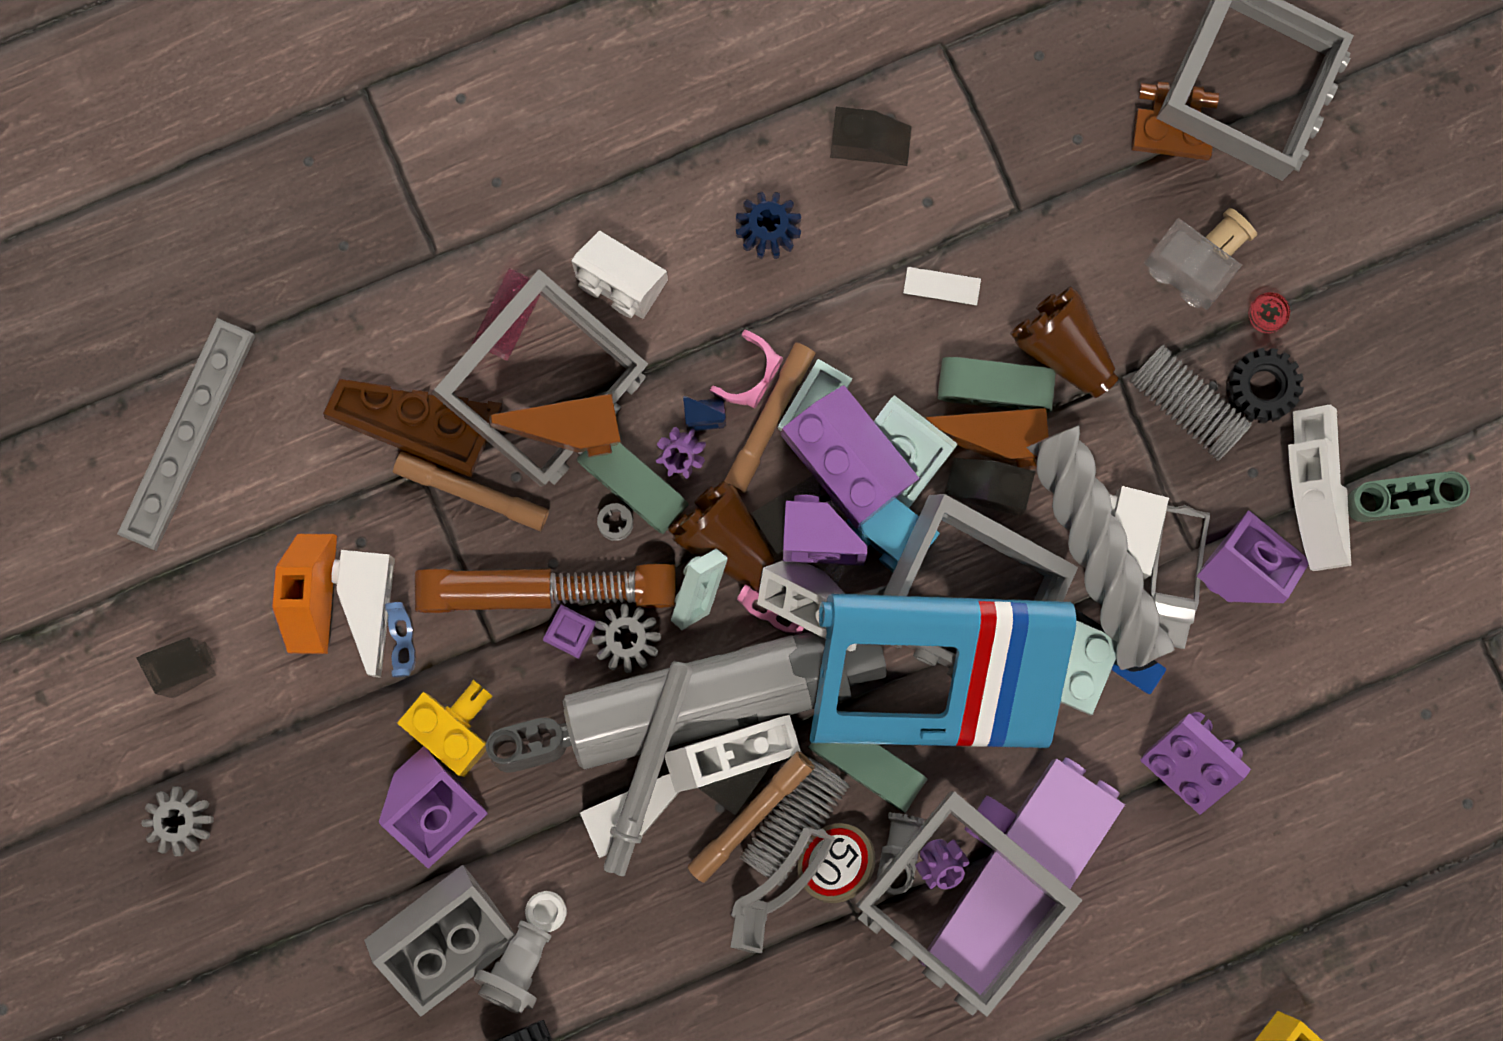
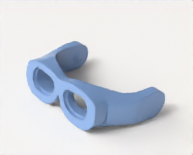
[385,602,416,678]

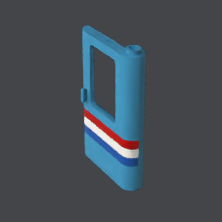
[810,594,1076,748]

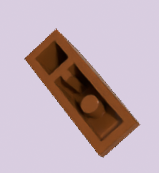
[489,394,621,458]
[926,408,1049,470]

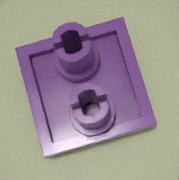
[1140,712,1251,815]

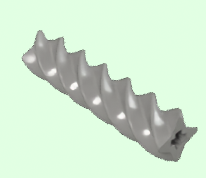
[1026,425,1175,670]

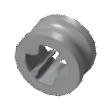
[597,503,633,541]

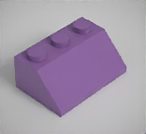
[781,385,920,529]

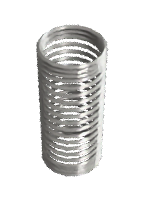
[1130,345,1252,461]
[740,758,850,886]

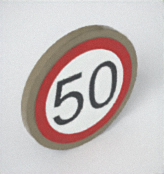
[798,823,875,903]

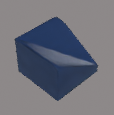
[683,396,726,431]

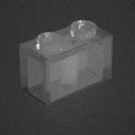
[1144,218,1242,310]

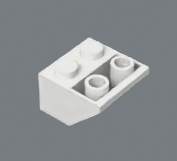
[572,231,668,319]

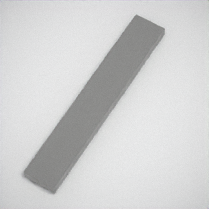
[117,318,256,551]

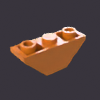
[272,534,337,654]

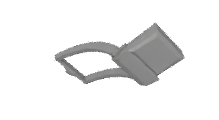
[1150,505,1210,649]
[731,828,835,953]

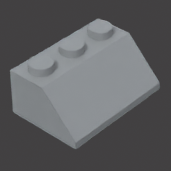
[364,865,516,1017]

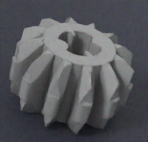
[592,604,661,673]
[141,787,214,856]

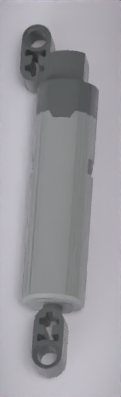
[486,586,887,773]

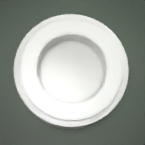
[525,891,567,932]

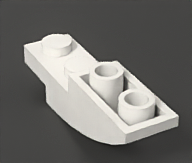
[1288,405,1351,571]

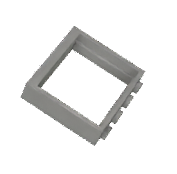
[1157,0,1354,181]
[432,269,648,487]
[883,494,1078,677]
[856,791,1082,1017]

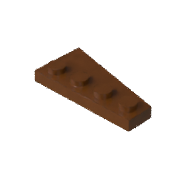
[323,379,503,477]

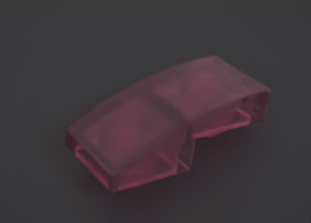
[472,268,540,361]

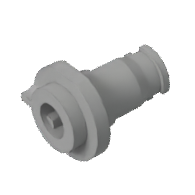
[473,920,551,1014]

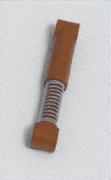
[415,564,676,613]

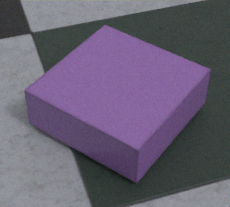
[543,605,596,659]

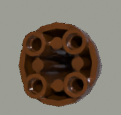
[1010,286,1119,398]
[668,481,775,591]

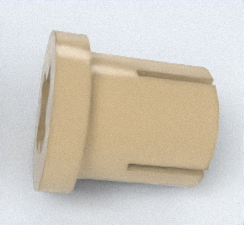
[1204,208,1257,261]

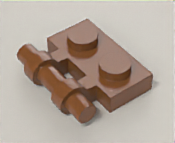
[1132,81,1219,161]

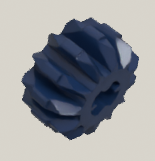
[736,192,801,259]

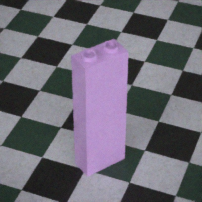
[919,757,1125,995]

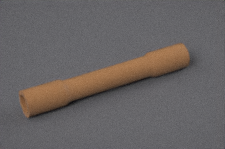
[724,343,816,493]
[393,451,550,532]
[688,751,815,883]

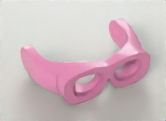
[710,330,783,409]
[737,585,804,634]

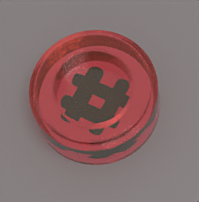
[1248,292,1290,334]

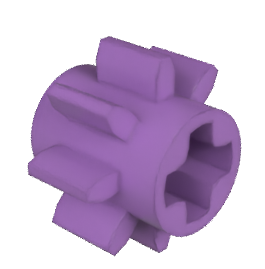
[656,427,706,479]
[915,839,969,889]

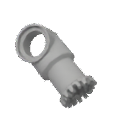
[877,812,925,895]

